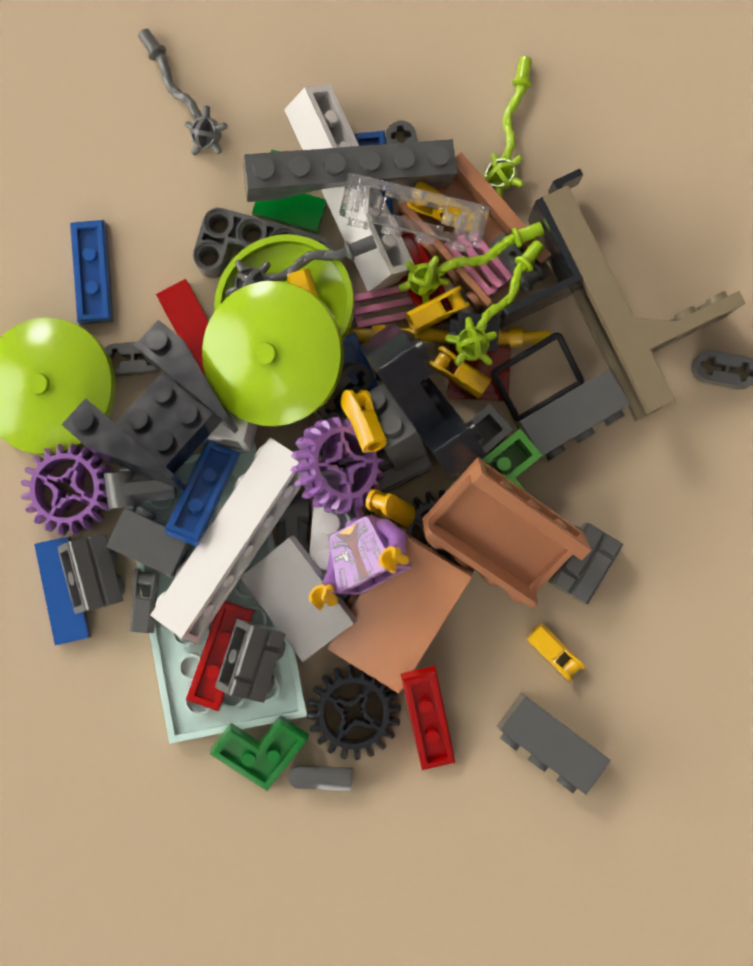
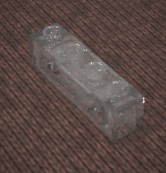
[339,173,490,253]

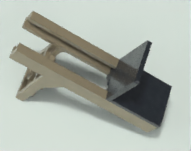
[500,169,746,421]

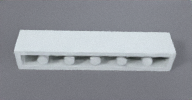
[285,84,414,292]
[150,438,301,643]

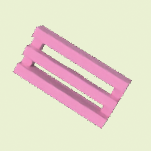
[444,225,513,297]
[354,286,413,329]

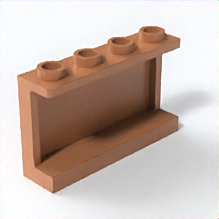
[398,152,551,312]
[422,457,592,608]
[327,526,475,693]

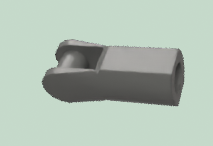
[489,232,546,292]
[130,568,159,633]
[288,765,352,791]

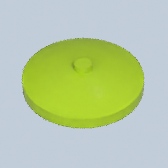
[214,234,355,341]
[202,281,344,426]
[0,317,116,455]

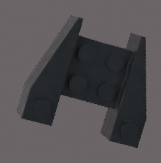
[61,319,238,491]
[358,322,486,478]

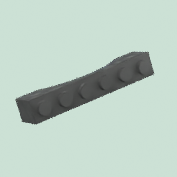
[243,139,457,202]

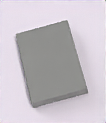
[240,535,358,662]

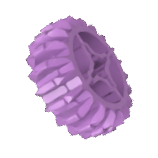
[290,417,385,514]
[21,444,112,536]

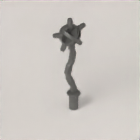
[138,29,228,155]
[226,235,377,296]

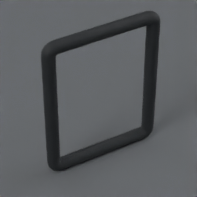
[491,332,584,422]

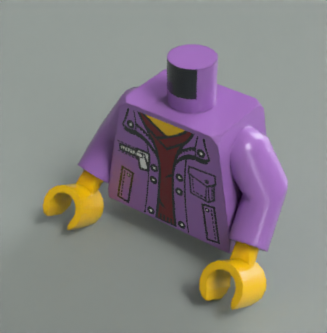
[309,504,412,610]

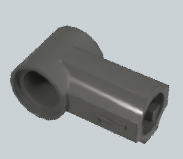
[104,470,177,509]
[275,495,311,553]

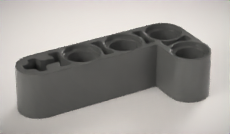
[193,207,333,278]

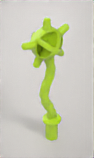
[482,56,532,198]
[398,222,544,303]
[445,240,544,366]

